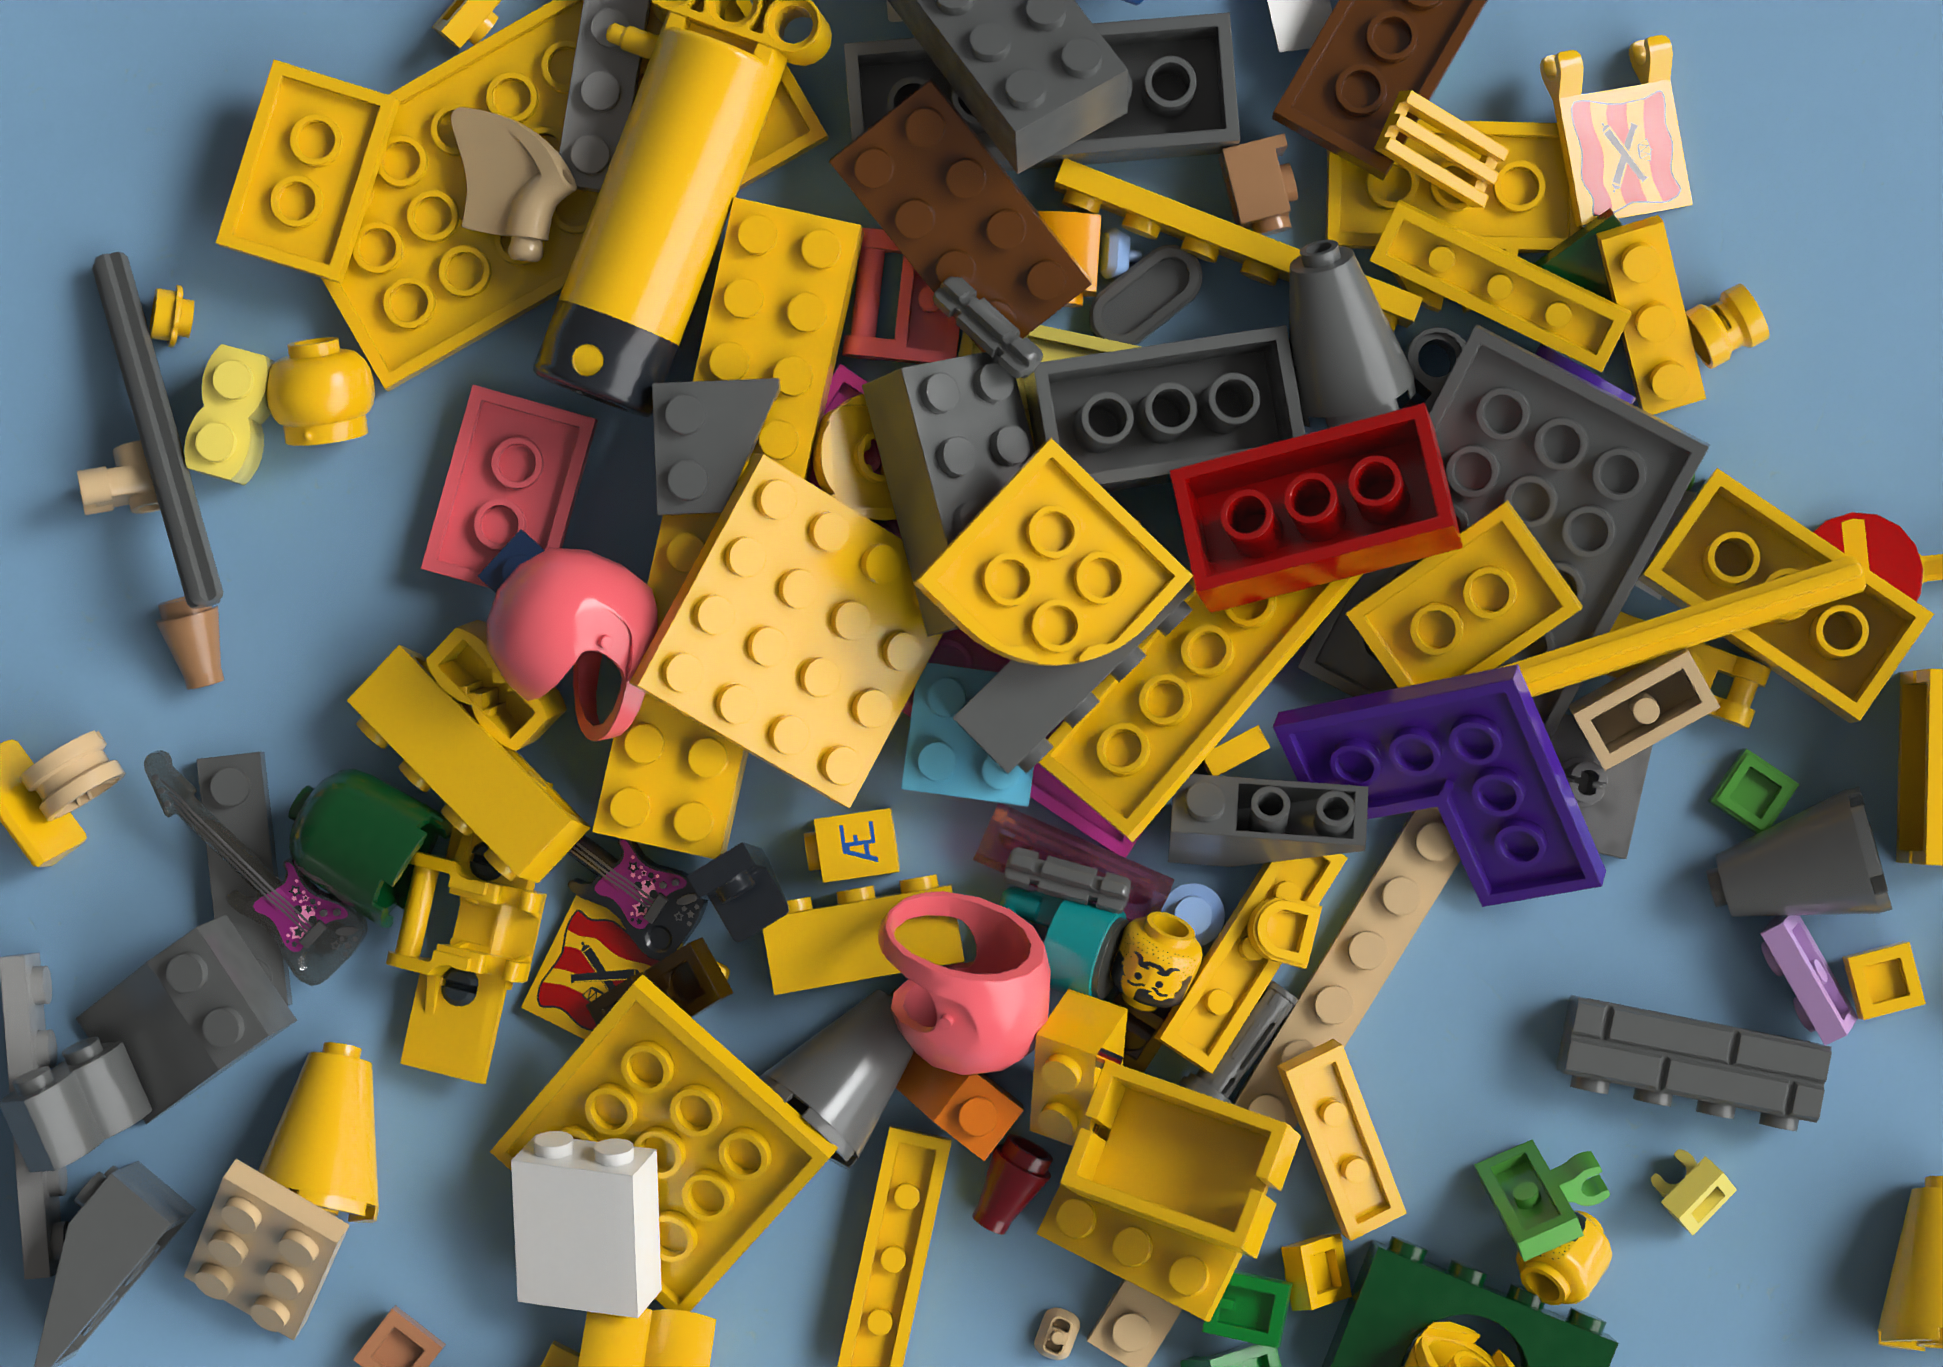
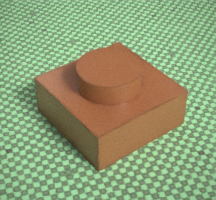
[353,1305,446,1367]

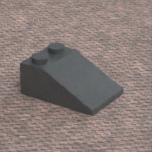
[76,914,297,1124]
[34,1161,196,1367]

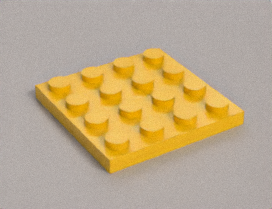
[629,453,943,808]
[490,974,838,1312]

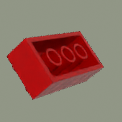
[1170,403,1463,613]

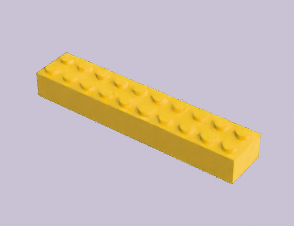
[592,197,864,859]

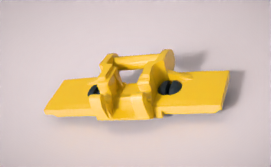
[385,782,553,1084]

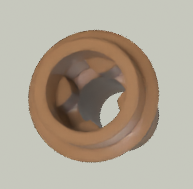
[156,596,225,690]

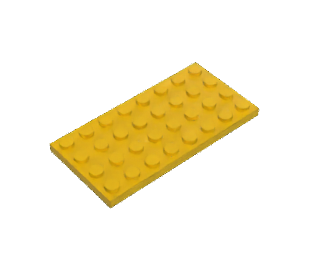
[321,0,829,392]

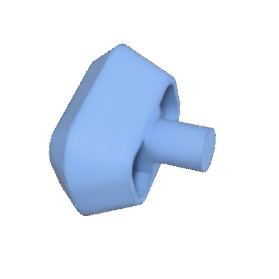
[1098,227,1142,279]

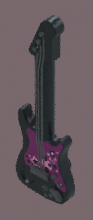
[568,835,708,961]

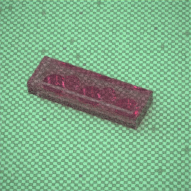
[973,802,1175,922]

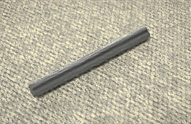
[92,252,223,609]

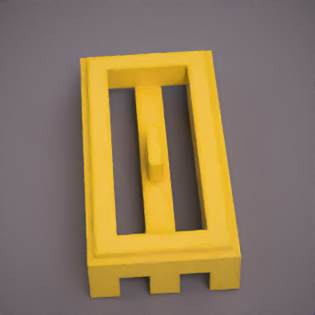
[1374,90,1509,208]

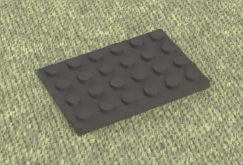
[1297,325,1710,740]

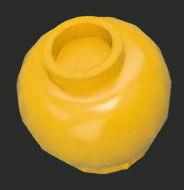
[266,337,375,446]

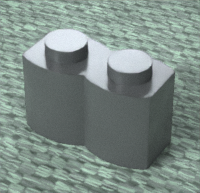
[0,1037,152,1172]

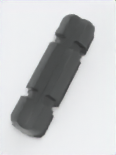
[933,276,1043,378]
[1004,847,1131,914]

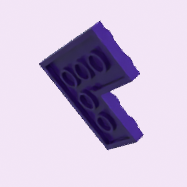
[1273,664,1606,907]

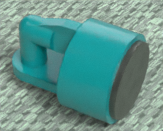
[998,886,1130,999]

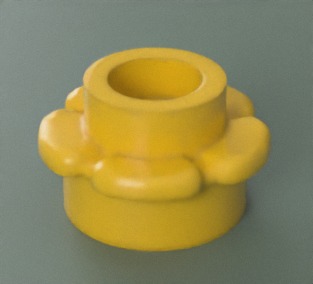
[149,285,194,348]

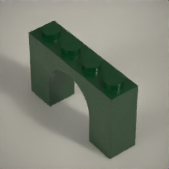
[1322,1236,1619,1367]

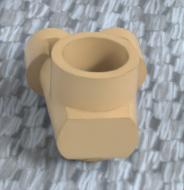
[77,440,160,516]

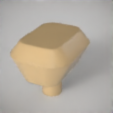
[1034,1308,1080,1360]

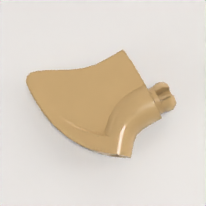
[451,107,577,262]

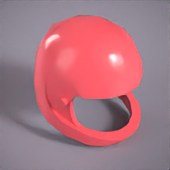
[486,548,658,742]
[878,891,1051,1075]

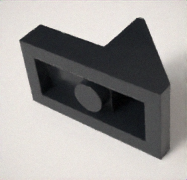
[687,842,789,942]

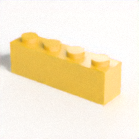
[346,645,591,883]

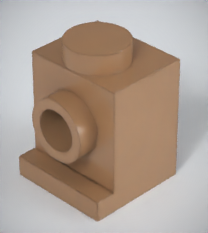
[1218,133,1298,236]

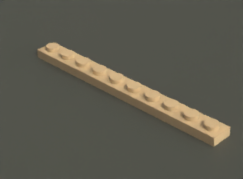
[1087,807,1461,1367]

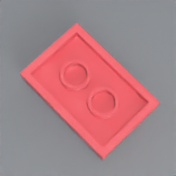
[421,384,598,588]

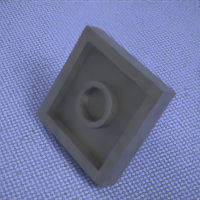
[1551,714,1653,859]

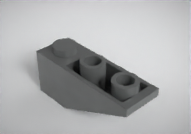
[1168,774,1368,867]

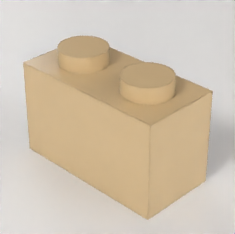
[1569,648,1720,771]

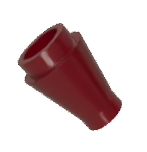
[972,1134,1053,1235]

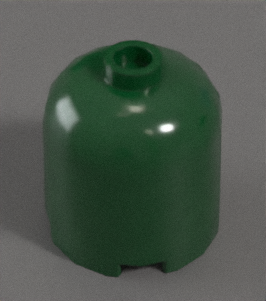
[288,769,453,928]

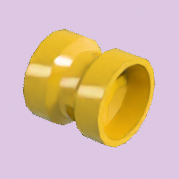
[1685,283,1770,369]

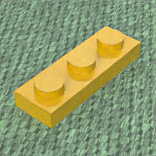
[1596,215,1706,415]
[1277,1039,1407,1241]

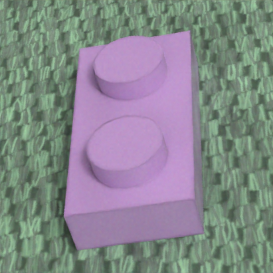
[1761,915,1858,1046]

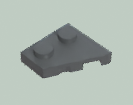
[652,378,781,516]

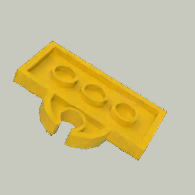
[1325,120,1583,313]

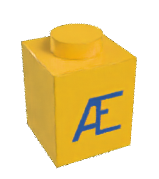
[804,808,901,883]

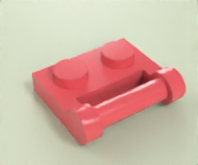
[842,228,960,364]

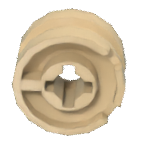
[20,730,126,821]

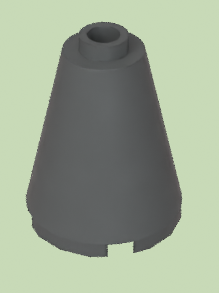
[1289,240,1416,428]
[1706,787,1893,917]
[759,988,915,1170]

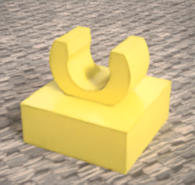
[1651,1149,1737,1236]

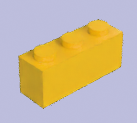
[763,874,965,995]

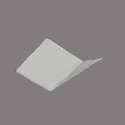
[1267,0,1332,52]

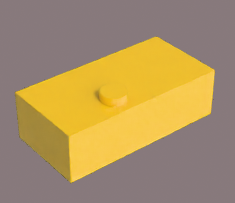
[1638,468,1934,723]

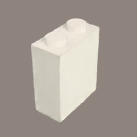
[511,1131,662,1318]

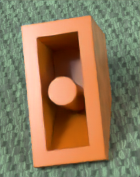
[896,1052,1024,1161]

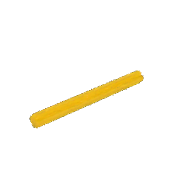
[1499,556,1866,697]

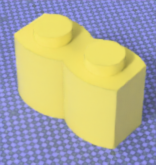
[184,344,275,485]

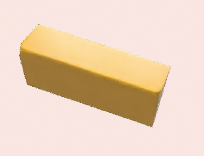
[0,739,87,867]

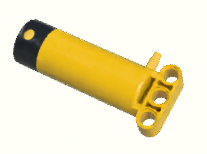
[533,0,832,417]

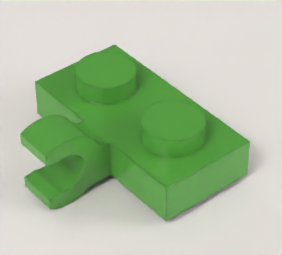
[1474,1139,1610,1262]

